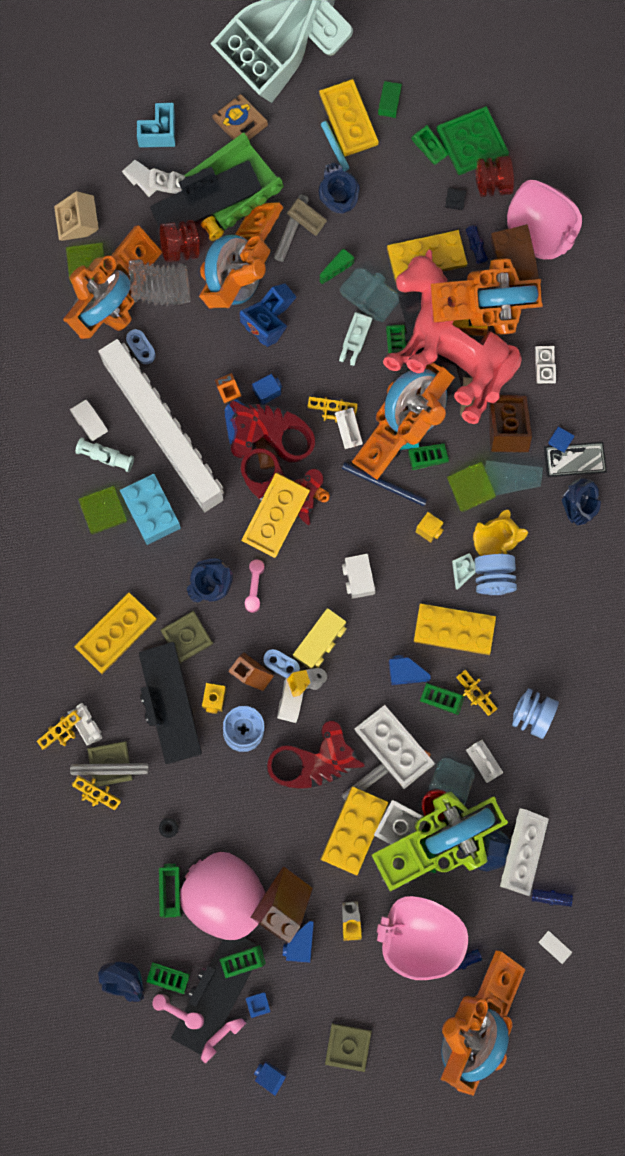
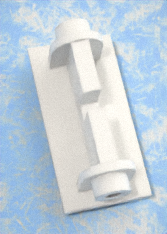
[335,408,363,449]
[68,703,102,745]
[466,740,503,783]

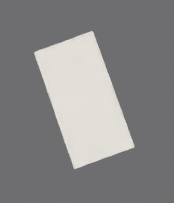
[539,931,572,964]

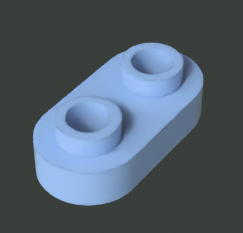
[126,329,155,364]
[264,649,300,678]

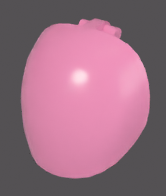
[507,180,582,259]
[180,852,266,940]
[377,896,468,980]

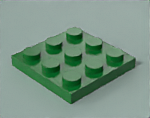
[436,106,509,176]

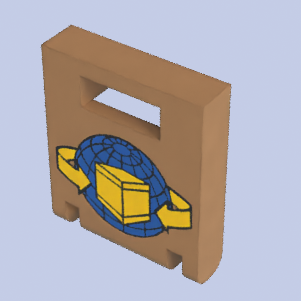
[212,94,268,140]

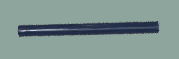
[342,462,427,507]

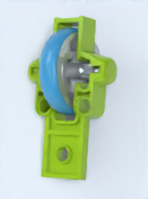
[371,791,508,891]

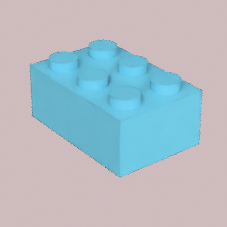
[120,474,181,545]

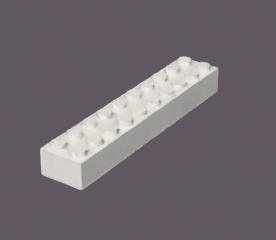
[99,339,224,513]

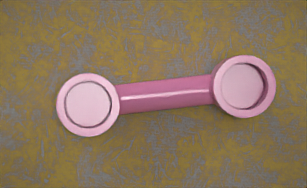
[245,559,265,613]
[153,994,204,1029]
[201,1018,246,1063]

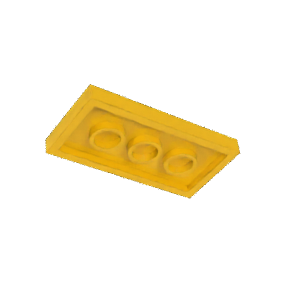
[319,79,379,157]
[387,230,467,282]
[241,472,310,558]
[74,593,157,674]
[414,604,496,655]
[321,786,388,875]

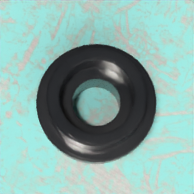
[159,818,179,838]

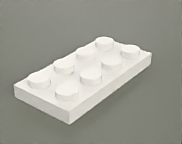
[355,705,435,789]
[500,809,549,896]

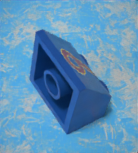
[239,302,287,347]

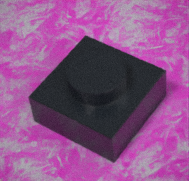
[445,188,466,210]

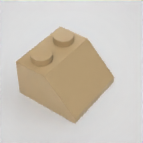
[54,191,99,241]

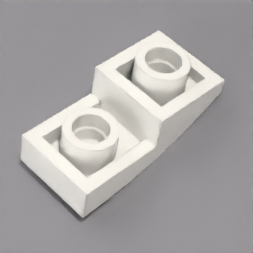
[122,160,156,197]
[149,168,185,194]
[535,346,556,384]
[70,400,108,441]
[277,678,303,723]

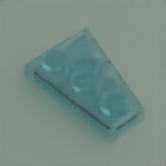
[481,460,543,499]

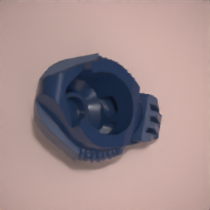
[318,162,360,214]
[562,478,601,526]
[187,558,233,603]
[459,826,511,872]
[98,962,144,1002]

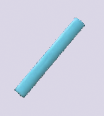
[321,121,350,171]

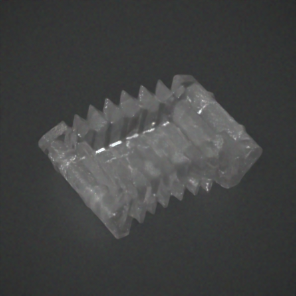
[128,260,191,306]

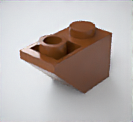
[228,652,275,691]

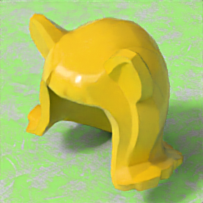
[473,510,528,556]

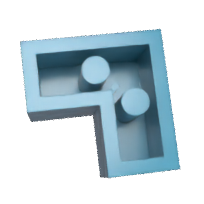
[137,103,175,147]

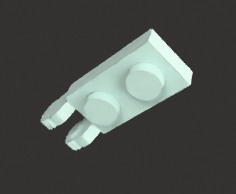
[339,312,373,366]

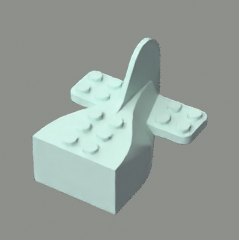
[210,0,353,103]

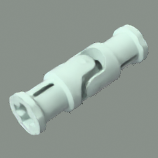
[75,438,134,472]

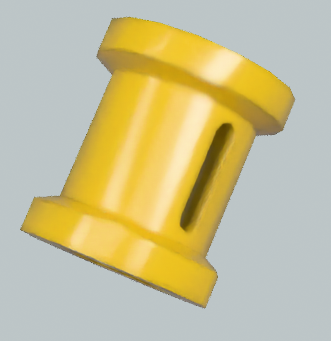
[201,216,224,241]

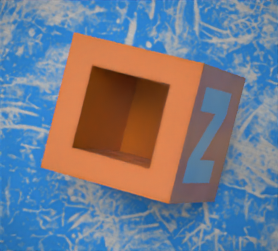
[215,373,241,403]

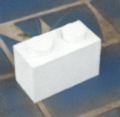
[342,554,375,599]

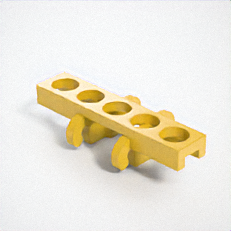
[308,397,358,423]
[456,670,498,716]
[37,710,82,750]
[72,775,121,810]

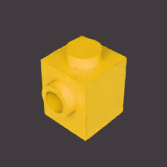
[416,512,444,543]
[202,683,226,714]

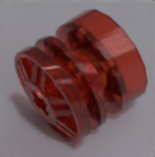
[475,155,514,198]
[160,220,200,263]

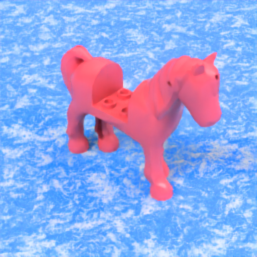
[383,250,522,424]

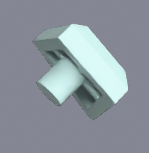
[452,553,476,590]

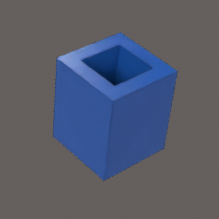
[252,374,282,405]

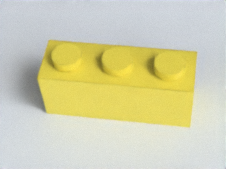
[293,608,347,669]

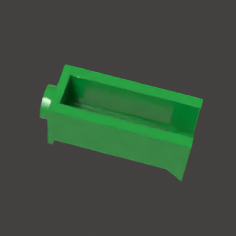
[159,864,182,918]

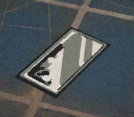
[544,442,607,477]

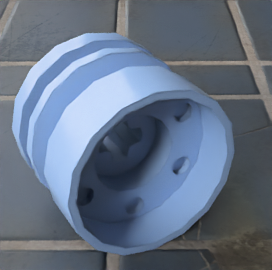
[475,554,517,595]
[512,688,559,739]
[223,706,264,752]

